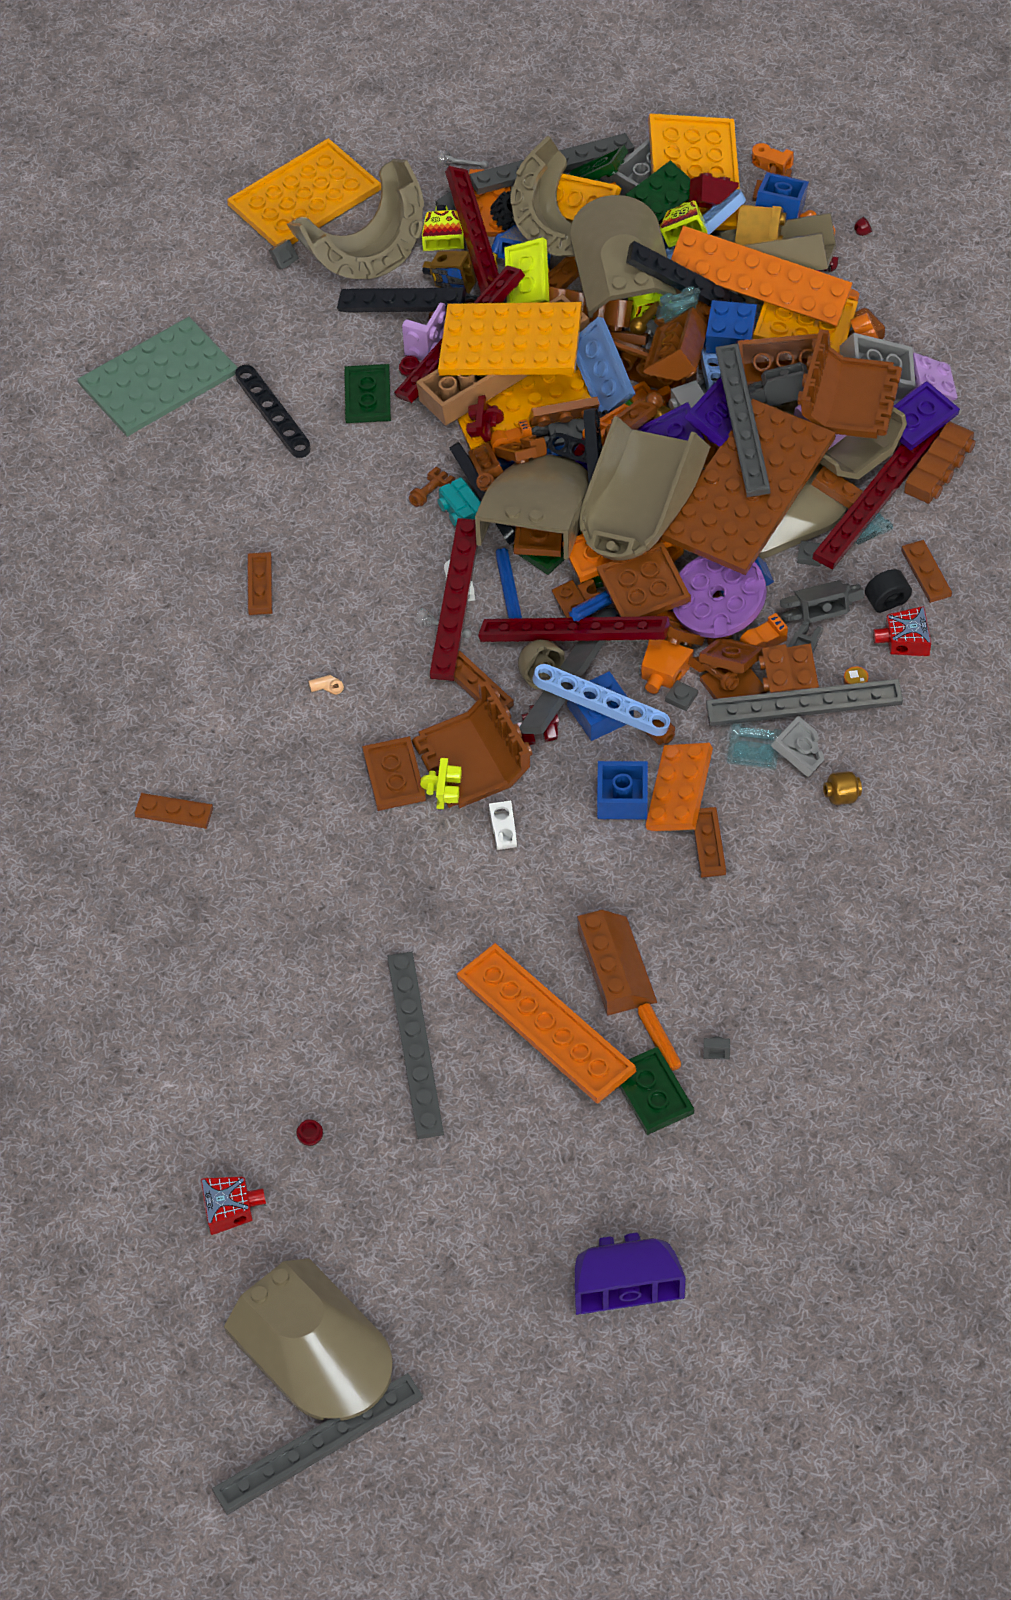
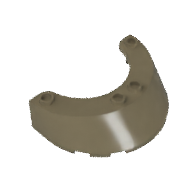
[511,136,574,257]
[287,158,424,279]

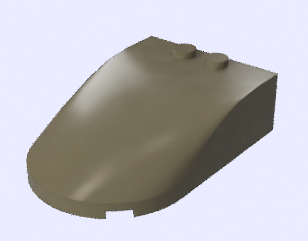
[716,213,836,271]
[579,416,710,560]
[475,455,589,560]

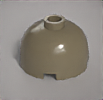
[518,640,566,689]

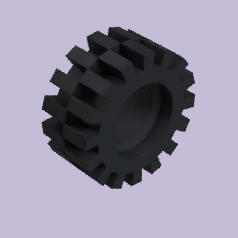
[490,191,516,231]

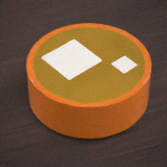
[844,667,869,685]

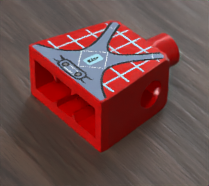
[873,606,931,656]
[201,1177,266,1235]

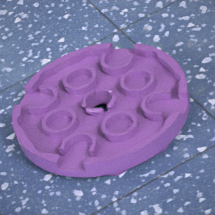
[673,556,767,638]

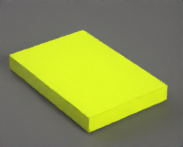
[504,237,549,303]

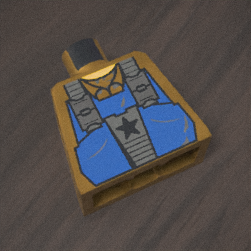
[422,251,477,294]

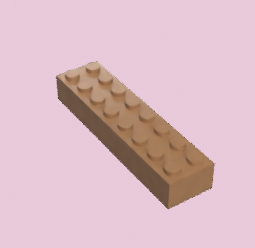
[416,294,590,426]

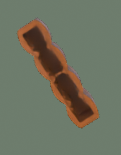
[549,286,633,331]
[904,421,976,504]

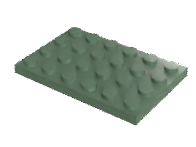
[77,317,238,437]

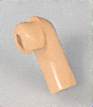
[308,675,344,694]

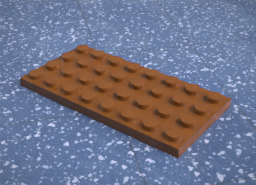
[661,399,836,575]

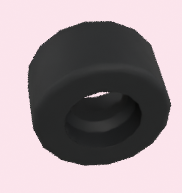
[865,569,912,613]

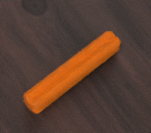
[638,1003,681,1071]

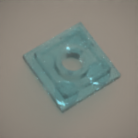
[656,286,700,322]

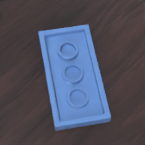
[577,317,635,413]

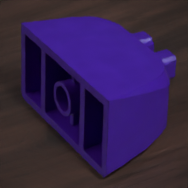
[575,1232,686,1315]

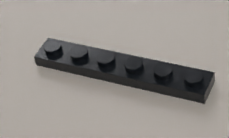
[626,241,746,307]
[337,287,467,312]

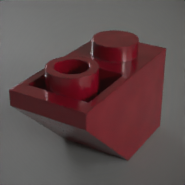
[689,173,739,209]

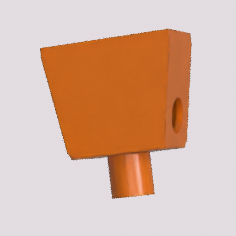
[641,640,694,694]

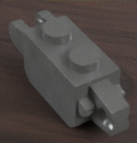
[748,362,808,406]
[780,580,864,623]

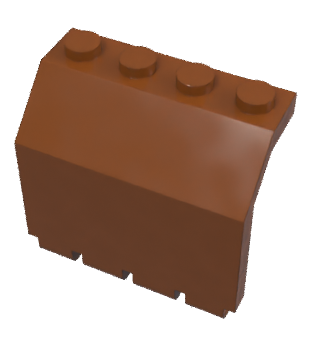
[798,329,902,439]
[412,680,532,808]

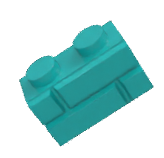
[437,478,481,527]

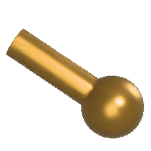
[629,302,662,335]

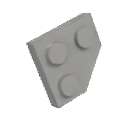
[771,716,825,778]

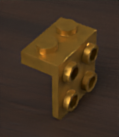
[735,205,786,245]

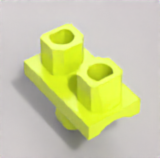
[420,758,462,809]

